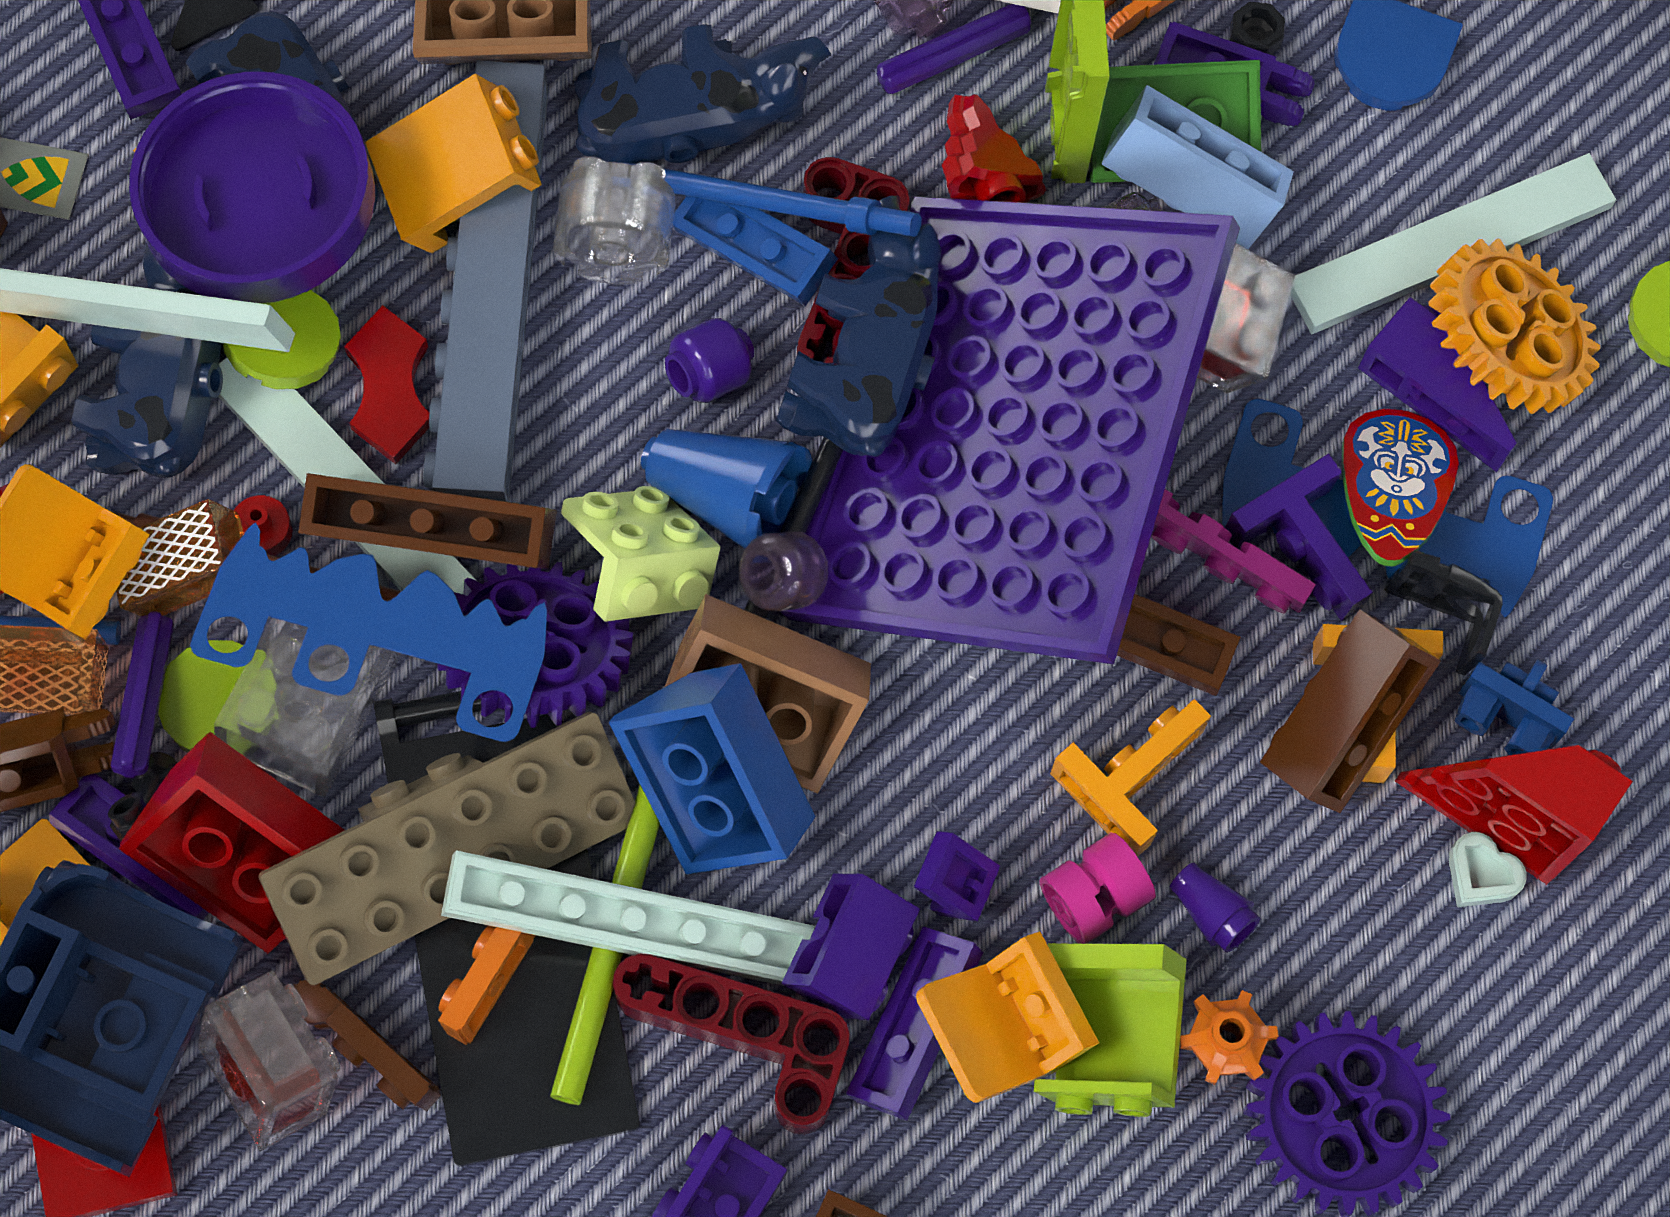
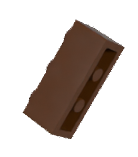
[1260,609,1441,813]

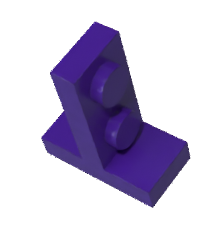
[1224,453,1373,622]

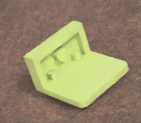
[561,486,721,622]

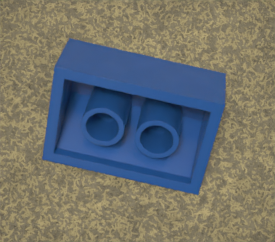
[609,663,816,875]

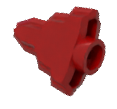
[942,94,1046,203]

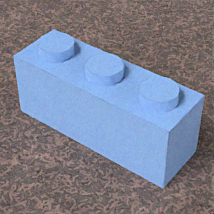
[1102,85,1294,249]

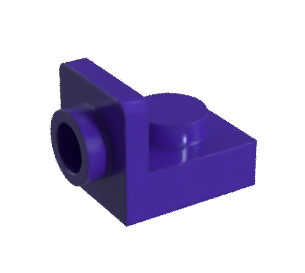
[914,831,1000,922]

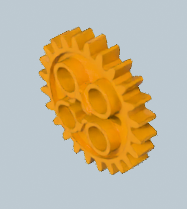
[1428,239,1600,414]

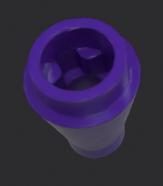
[1169,862,1261,953]

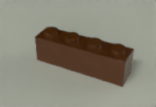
[298,473,557,569]

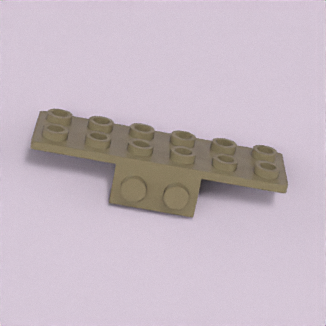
[259,712,635,985]

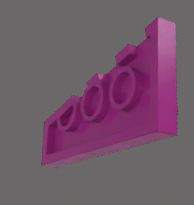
[1151,489,1316,614]

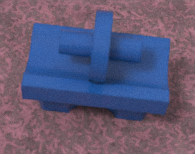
[1454,659,1574,755]

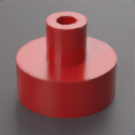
[230,495,293,556]

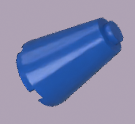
[641,429,812,557]

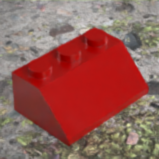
[119,732,345,954]

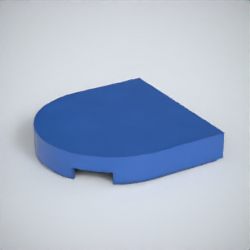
[1334,0,1463,111]

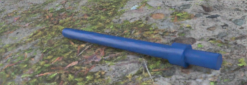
[611,162,921,237]

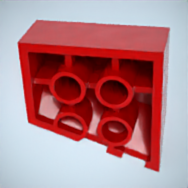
[1395,745,1633,885]

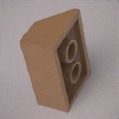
[413,0,592,65]
[665,594,871,794]

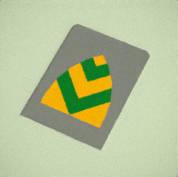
[0,137,89,220]

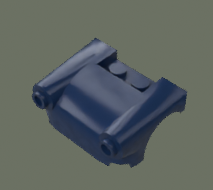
[0,860,244,1177]

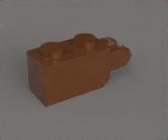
[0,708,116,812]

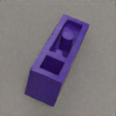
[1358,297,1517,472]

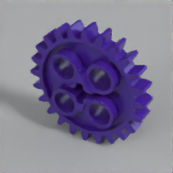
[437,561,633,728]
[1243,1011,1451,1217]

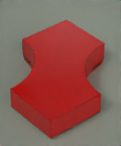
[344,305,430,465]

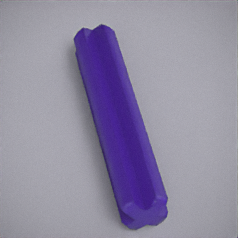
[876,4,1032,94]
[111,611,174,779]

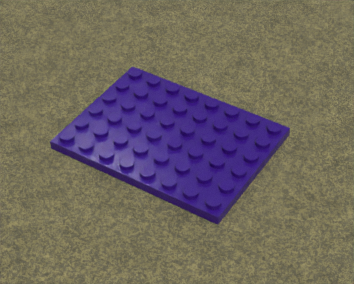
[780,197,1240,664]

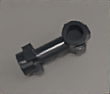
[108,752,177,841]

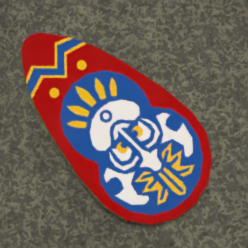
[1341,409,1459,567]

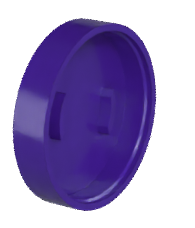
[129,71,375,304]

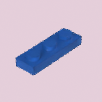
[668,196,838,306]

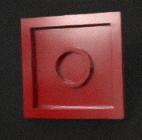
[31,1102,178,1217]

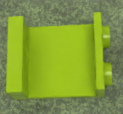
[1033,943,1187,1117]

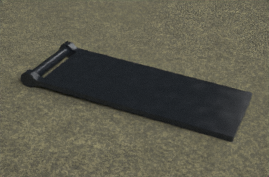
[374,691,640,1167]

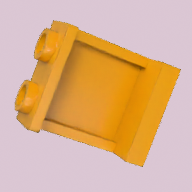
[365,73,542,253]

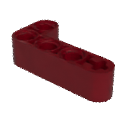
[797,157,910,363]
[613,954,850,1135]

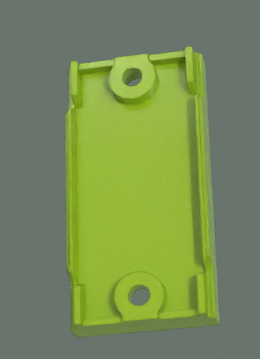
[1045,0,1109,184]

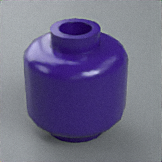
[665,318,754,403]

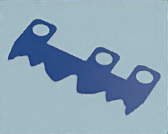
[1222,399,1553,618]
[190,522,547,742]

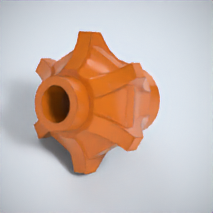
[1180,990,1279,1085]

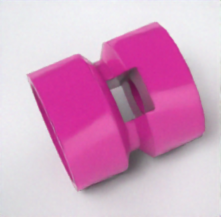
[1039,832,1156,944]

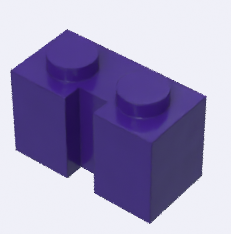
[781,873,920,1020]

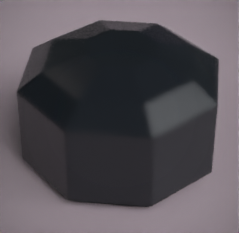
[1229,2,1285,55]

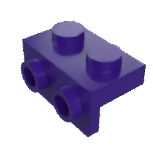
[652,1124,788,1217]

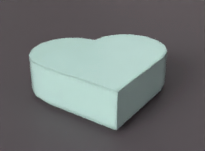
[1449,832,1527,907]

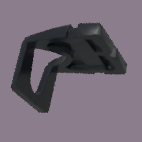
[1384,551,1503,676]

